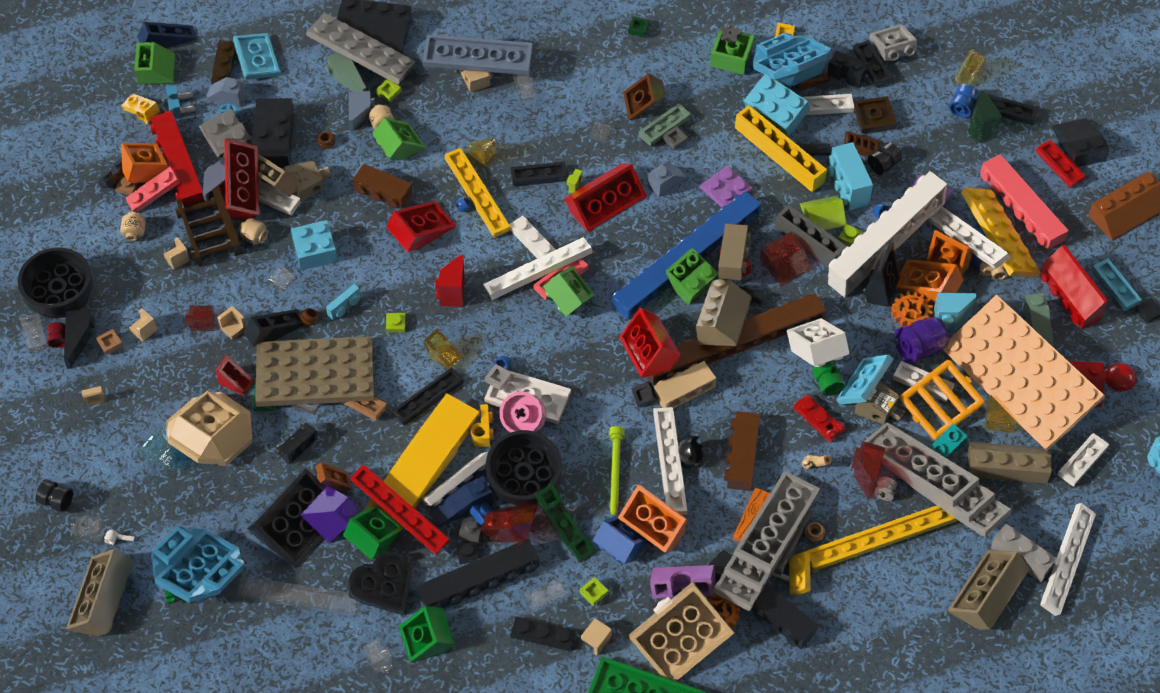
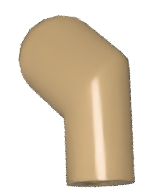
[802,455,832,469]

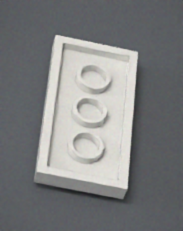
[484,370,571,425]

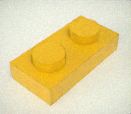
[789,551,811,596]

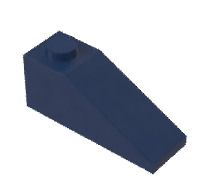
[137,22,197,48]
[430,477,493,527]

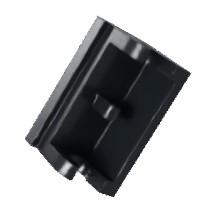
[274,421,318,464]

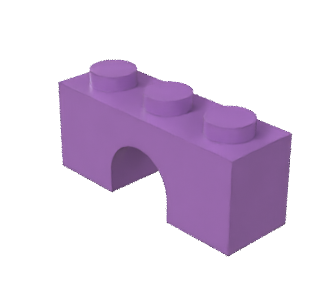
[650,565,716,598]

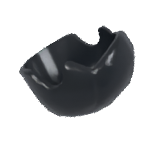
[678,435,703,467]

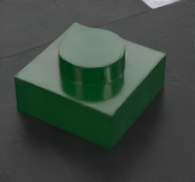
[628,16,649,38]

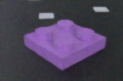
[700,166,752,207]

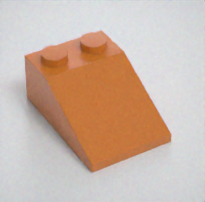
[927,230,972,275]
[896,259,963,306]

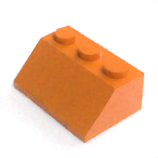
[618,484,687,553]

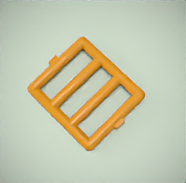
[899,360,985,440]

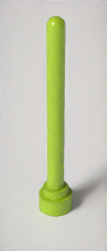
[609,426,625,515]

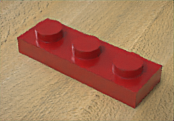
[1035,139,1086,188]

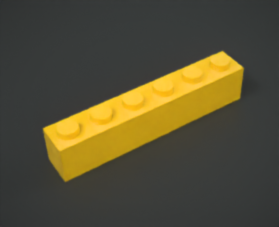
[735,105,827,192]

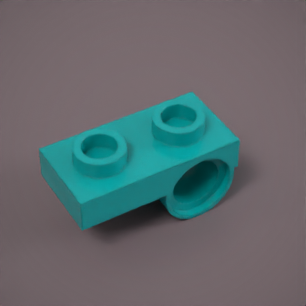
[929,423,968,459]

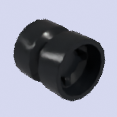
[867,142,902,175]
[35,479,74,513]

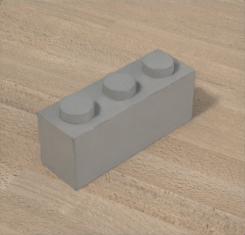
[991,524,1057,582]

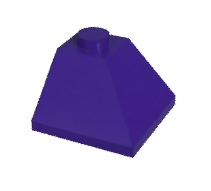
[301,486,362,543]

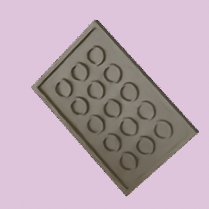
[256,336,374,407]

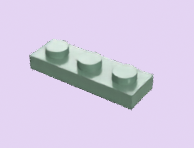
[639,103,691,146]

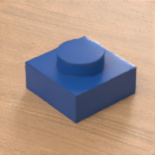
[469,503,498,526]

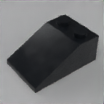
[1052,118,1110,167]
[863,242,900,307]

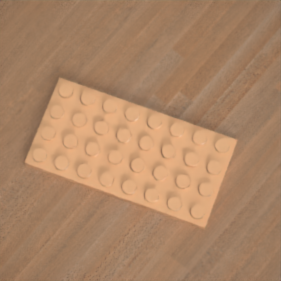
[943,295,1105,451]

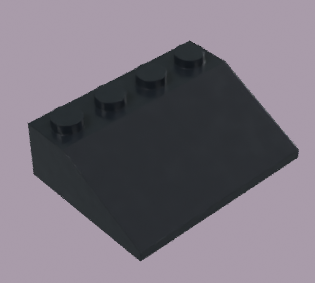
[337,0,412,54]
[247,468,326,567]

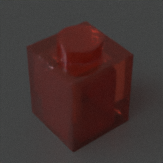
[185,305,215,331]

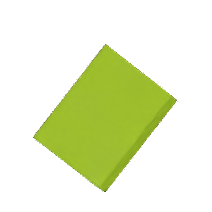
[800,196,846,231]

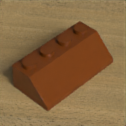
[1088,171,1160,241]

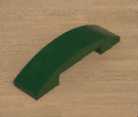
[535,483,596,562]

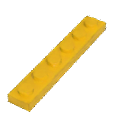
[444,148,510,238]

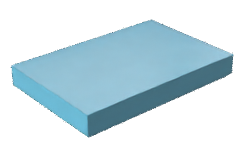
[233,33,281,80]
[836,355,893,405]

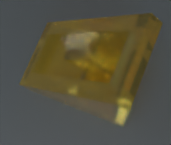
[954,49,986,86]
[464,137,495,167]
[423,328,463,370]
[984,395,1017,434]

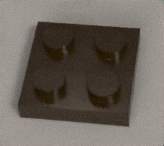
[853,96,897,134]

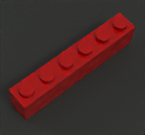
[149,111,205,208]

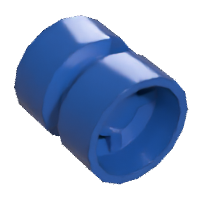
[949,84,979,118]

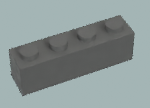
[775,205,846,267]

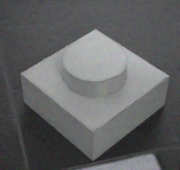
[485,364,512,391]

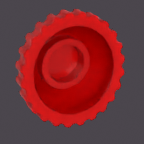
[1104,363,1137,392]

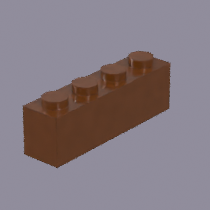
[724,411,760,491]

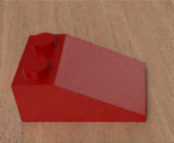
[386,201,456,253]

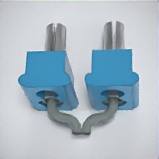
[159,85,196,118]

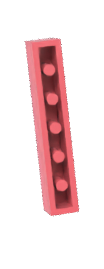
[980,154,1069,250]

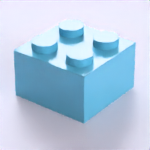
[291,220,337,270]

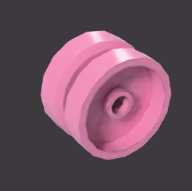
[500,392,546,432]

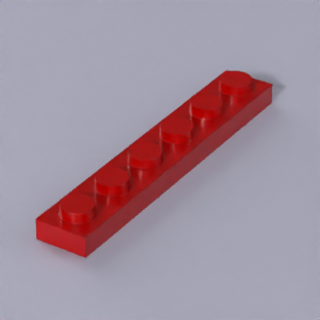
[350,464,450,556]

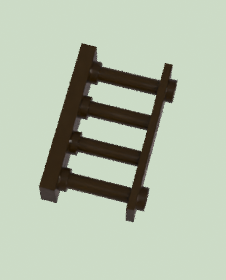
[175,188,242,267]

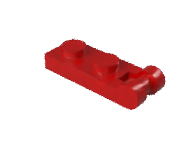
[793,394,846,442]

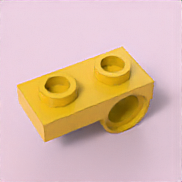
[121,94,160,124]
[471,404,494,448]

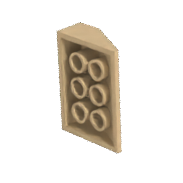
[629,582,734,682]

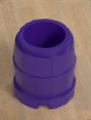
[894,317,949,364]

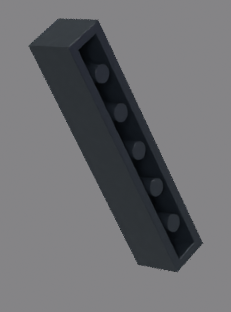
[417,538,539,608]
[708,549,818,649]

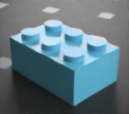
[744,74,810,137]
[827,142,873,211]

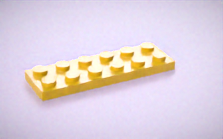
[961,187,1041,278]

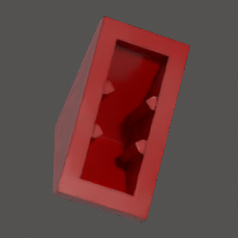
[216,356,255,395]

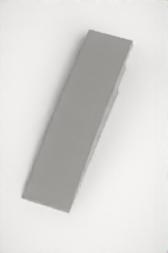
[861,422,1011,537]
[713,471,820,611]

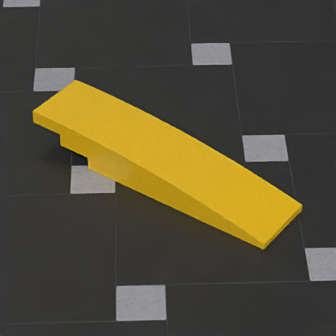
[365,394,480,518]

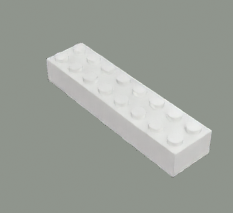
[828,171,947,297]

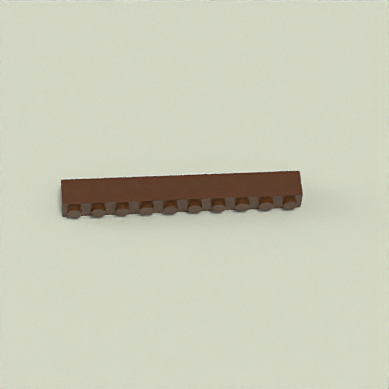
[648,293,826,385]

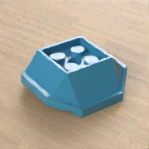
[753,33,832,87]
[151,527,244,603]

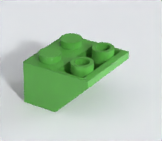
[134,42,175,84]
[666,248,719,305]

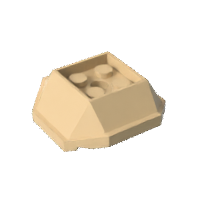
[166,391,252,466]

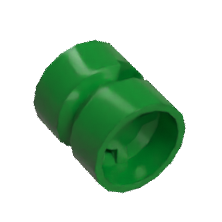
[811,360,846,396]

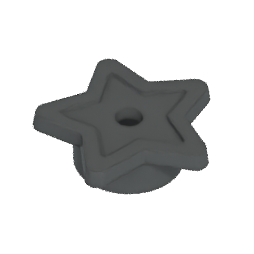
[719,23,742,42]

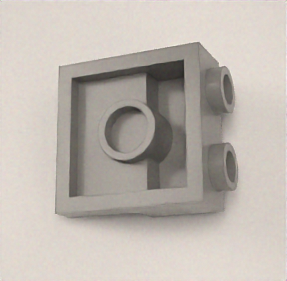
[870,24,917,61]
[199,109,250,158]

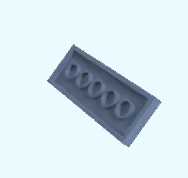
[422,34,533,75]

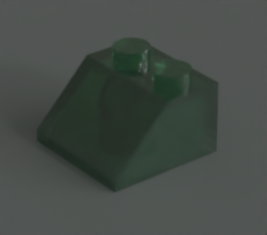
[968,90,1002,144]

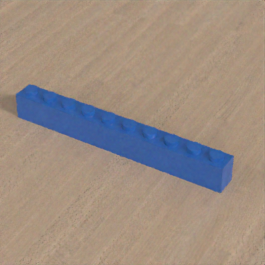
[612,191,761,320]

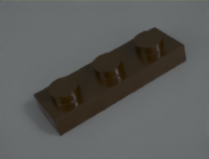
[211,40,236,85]

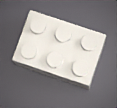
[787,318,849,367]

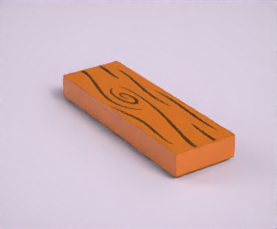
[733,487,770,542]

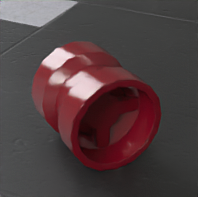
[47,322,66,348]

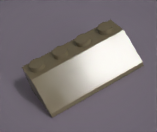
[696,279,752,346]
[968,441,1051,484]
[66,549,133,636]
[948,550,1030,630]

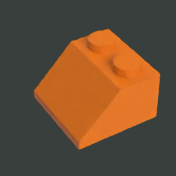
[121,143,168,183]

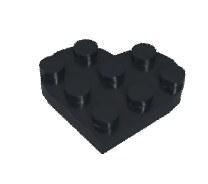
[347,551,412,615]

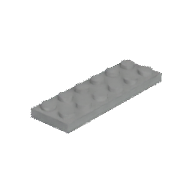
[306,13,416,85]

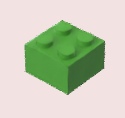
[710,30,755,75]

